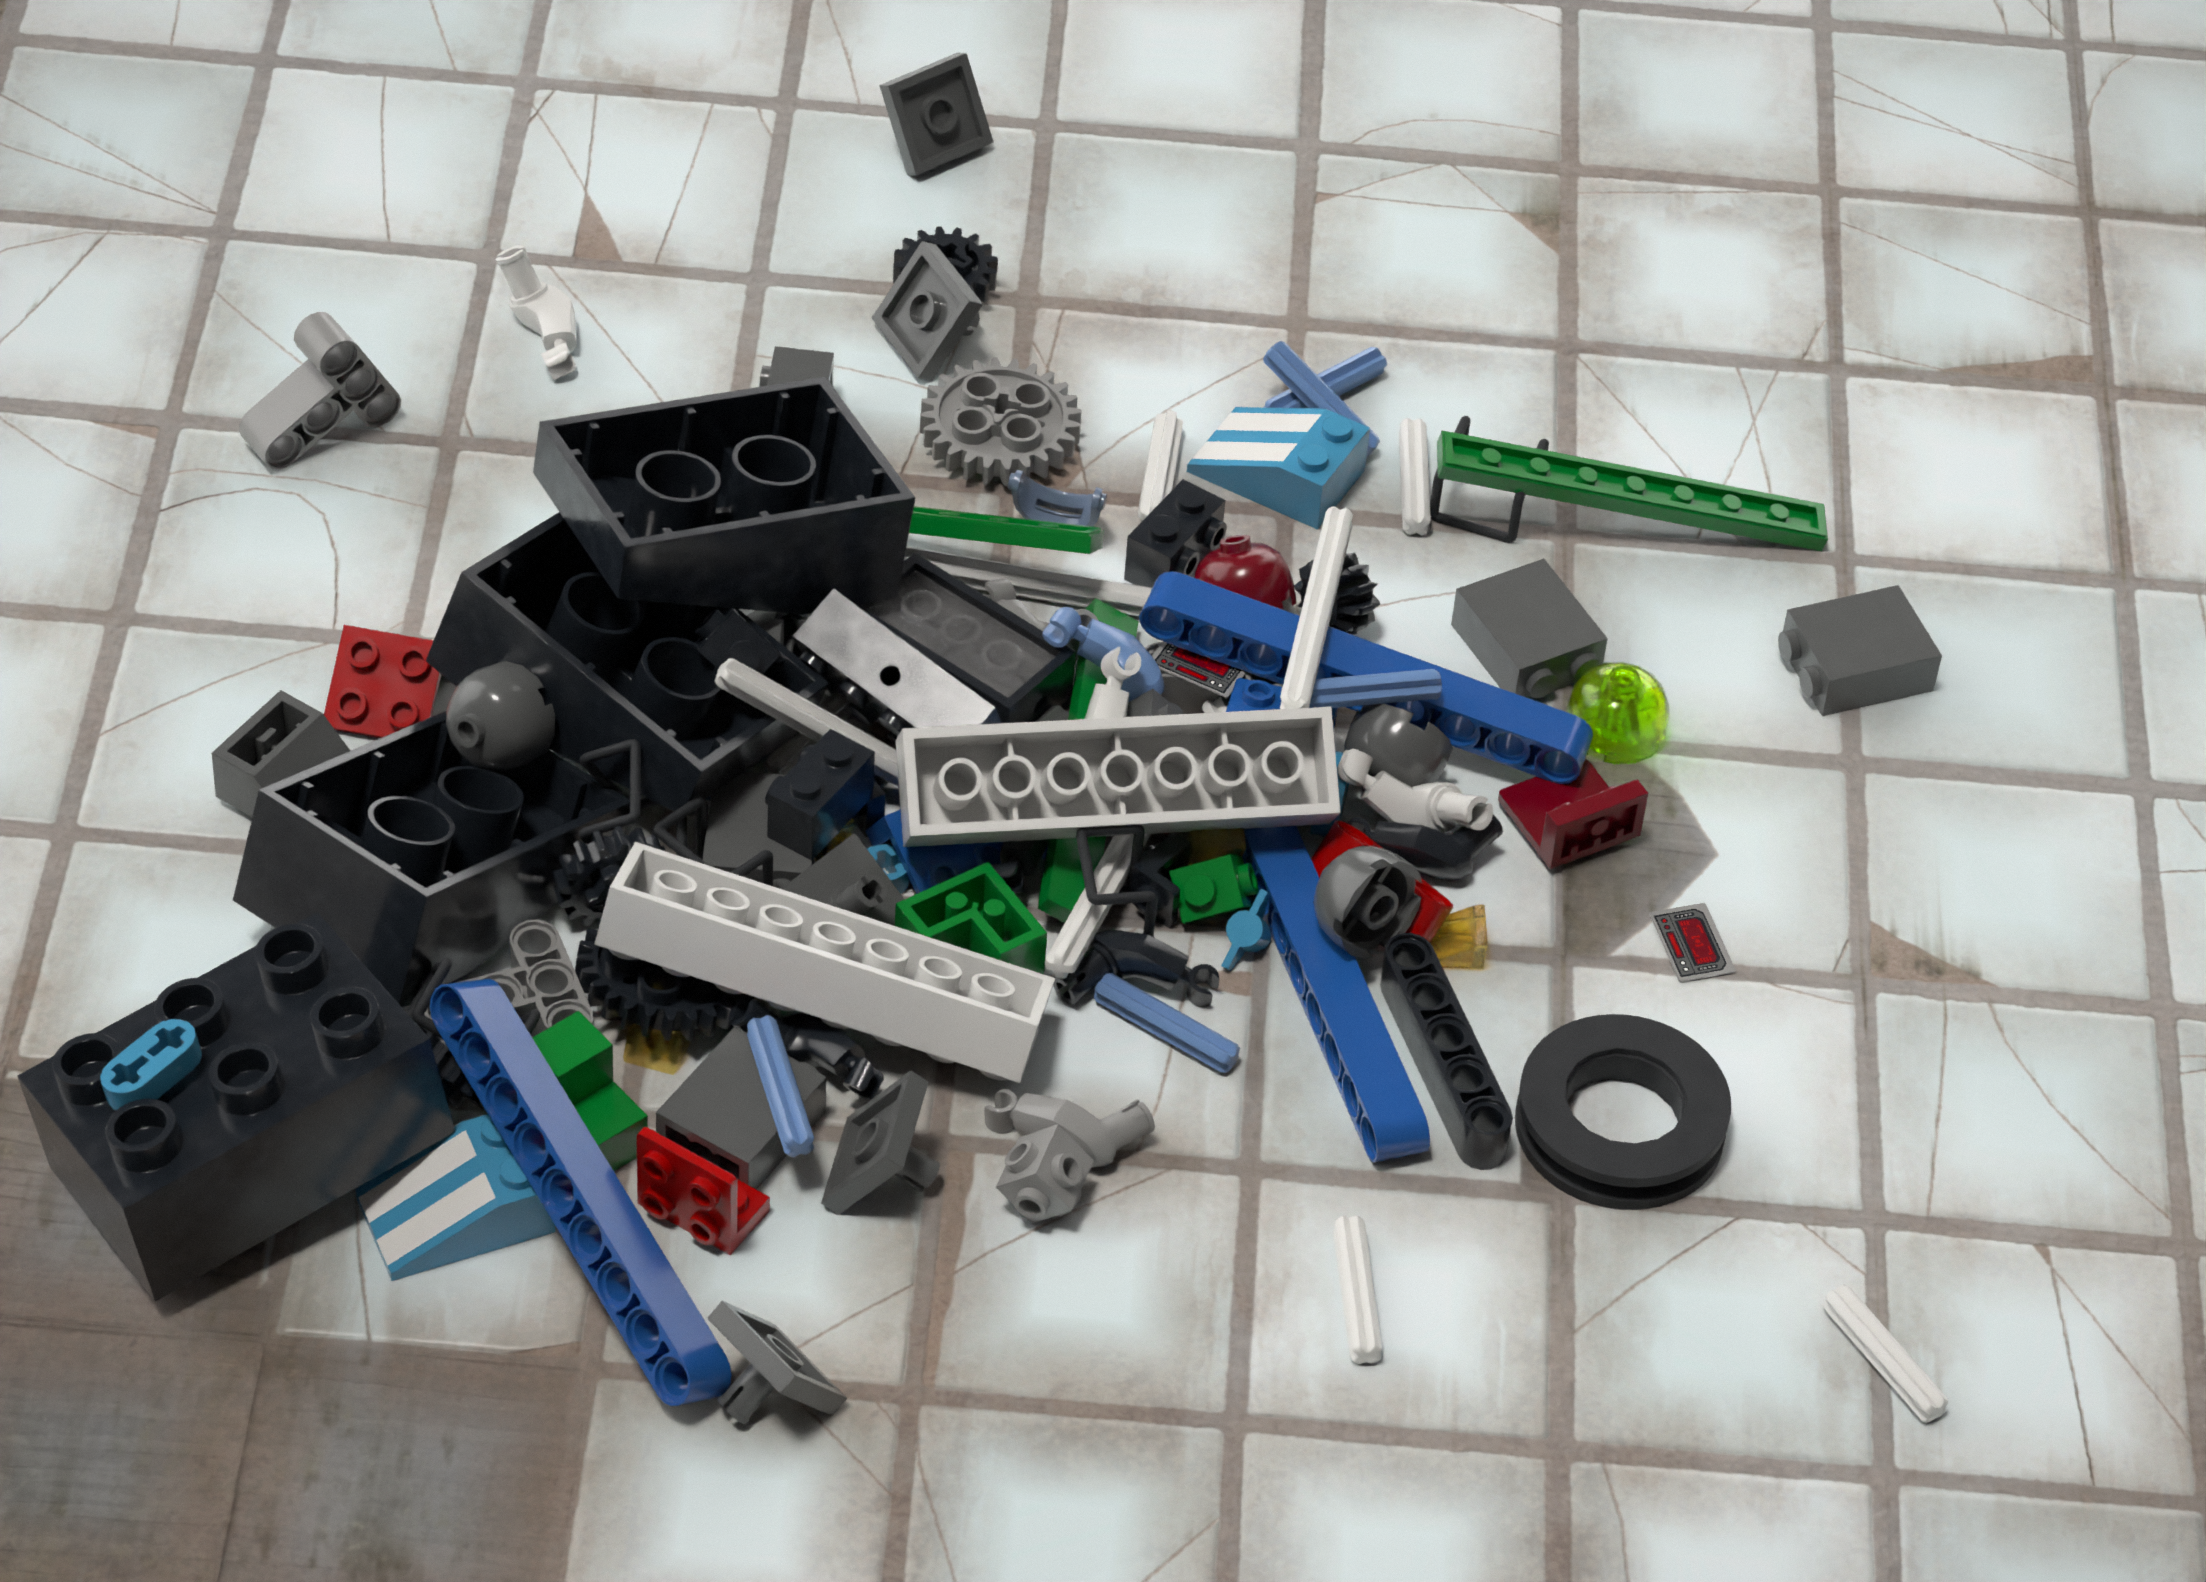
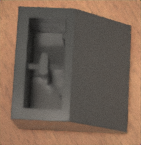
[211,690,351,817]

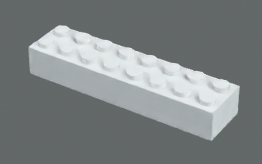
[896,707,1341,847]
[594,842,1055,1083]

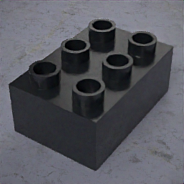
[17,912,456,1302]

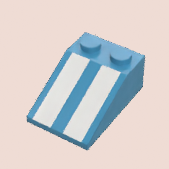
[1186,407,1370,529]
[355,1114,555,1281]

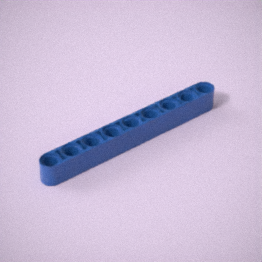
[1139,571,1593,784]
[1226,826,1430,1163]
[430,979,732,1406]

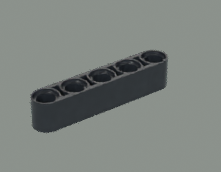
[1380,933,1513,1170]

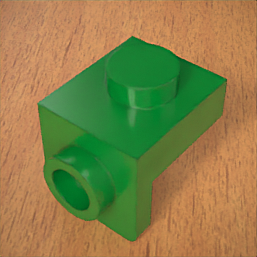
[1169,854,1259,924]

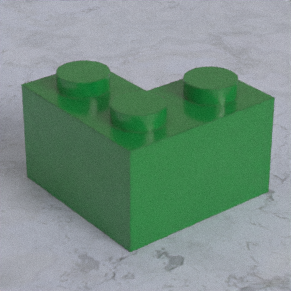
[895,862,1047,974]
[532,1010,648,1171]

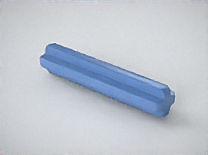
[1263,341,1380,457]
[1263,347,1387,408]
[1309,669,1442,708]
[1094,973,1240,1073]
[747,1015,814,1157]

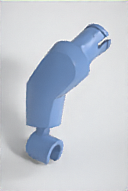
[1042,607,1165,703]

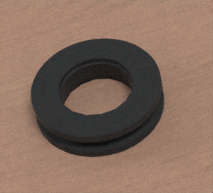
[1515,1014,1731,1210]

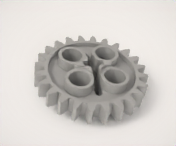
[920,357,1082,486]

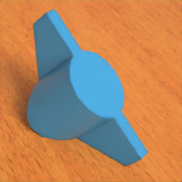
[1221,889,1271,971]

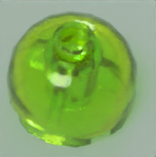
[1566,662,1670,764]

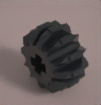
[1294,553,1380,635]

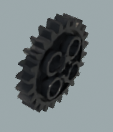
[575,919,748,1041]

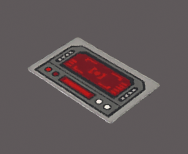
[1152,642,1246,697]
[1649,903,1736,982]

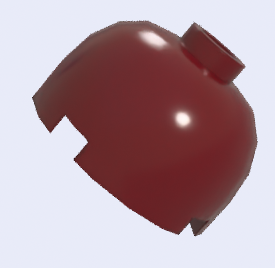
[1194,535,1297,610]

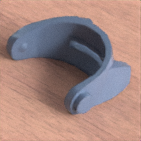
[1008,470,1107,527]

